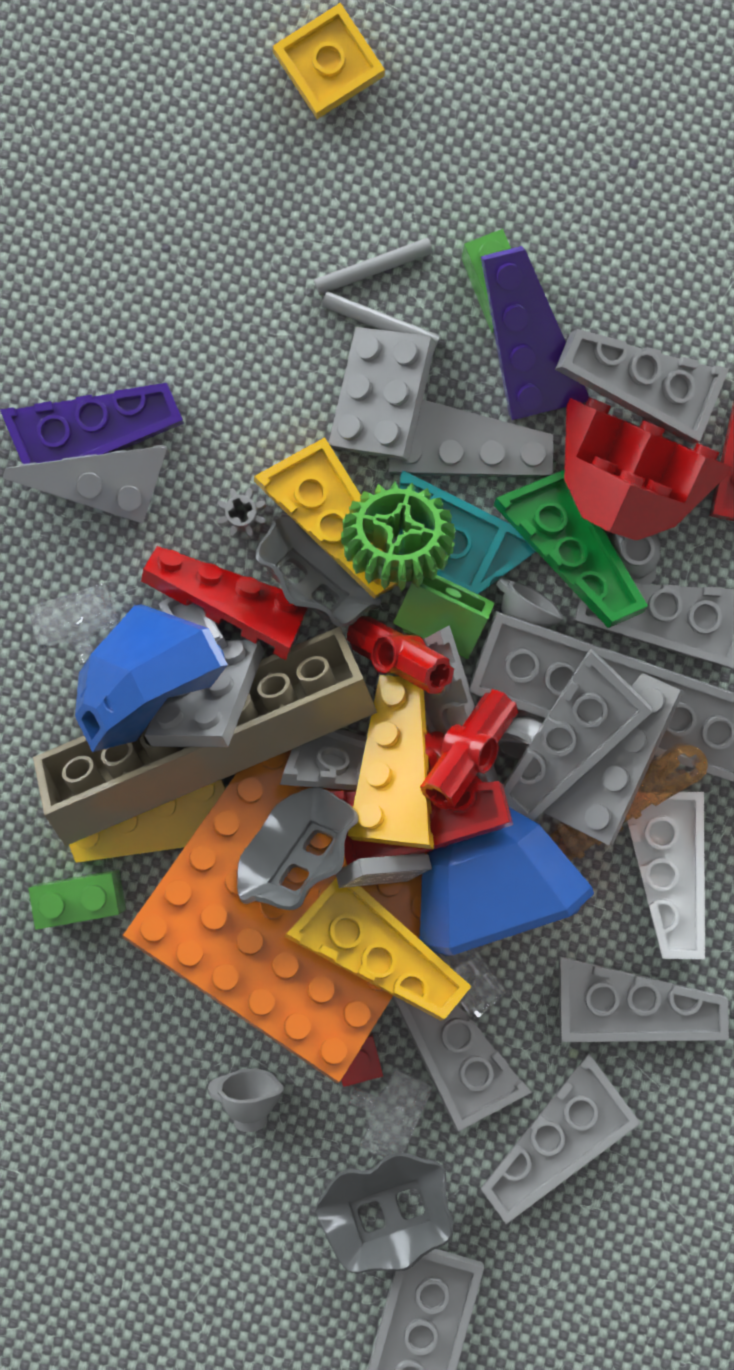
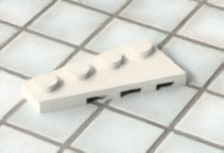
[626,791,705,959]

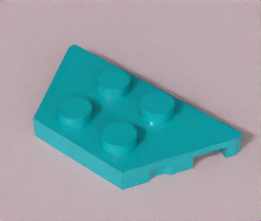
[400,470,536,595]

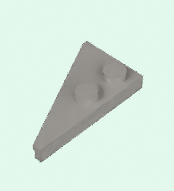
[3,445,167,524]

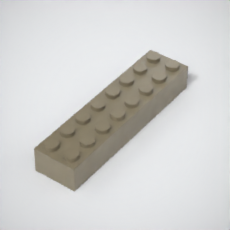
[33,627,377,846]

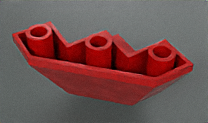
[564,397,731,541]

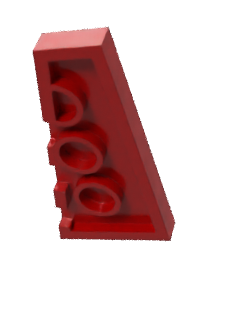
[330,781,513,865]

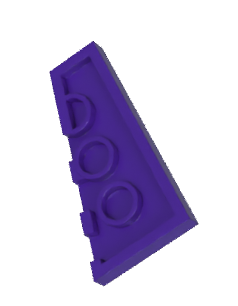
[481,246,590,420]
[0,383,184,464]

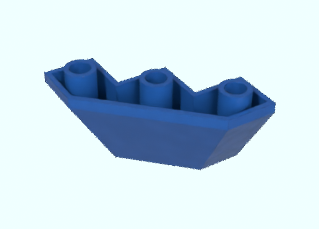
[75,604,228,752]
[420,807,594,956]

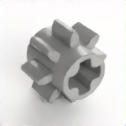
[217,488,267,539]

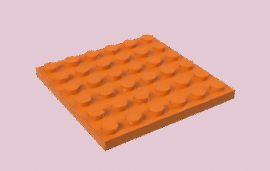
[122,749,428,1083]

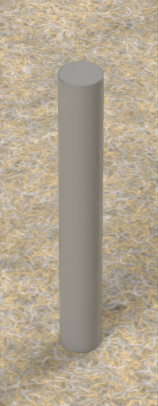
[314,238,433,295]
[322,291,440,351]

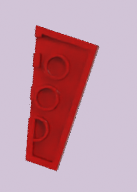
[141,546,309,660]

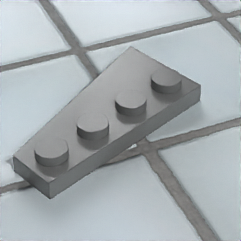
[392,625,499,782]
[558,956,729,1042]

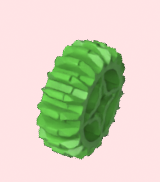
[341,481,456,591]

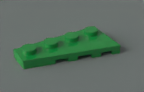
[493,470,648,628]

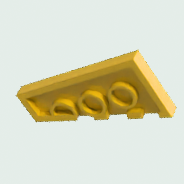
[348,675,434,849]

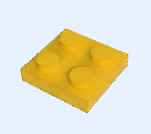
[272,2,385,119]

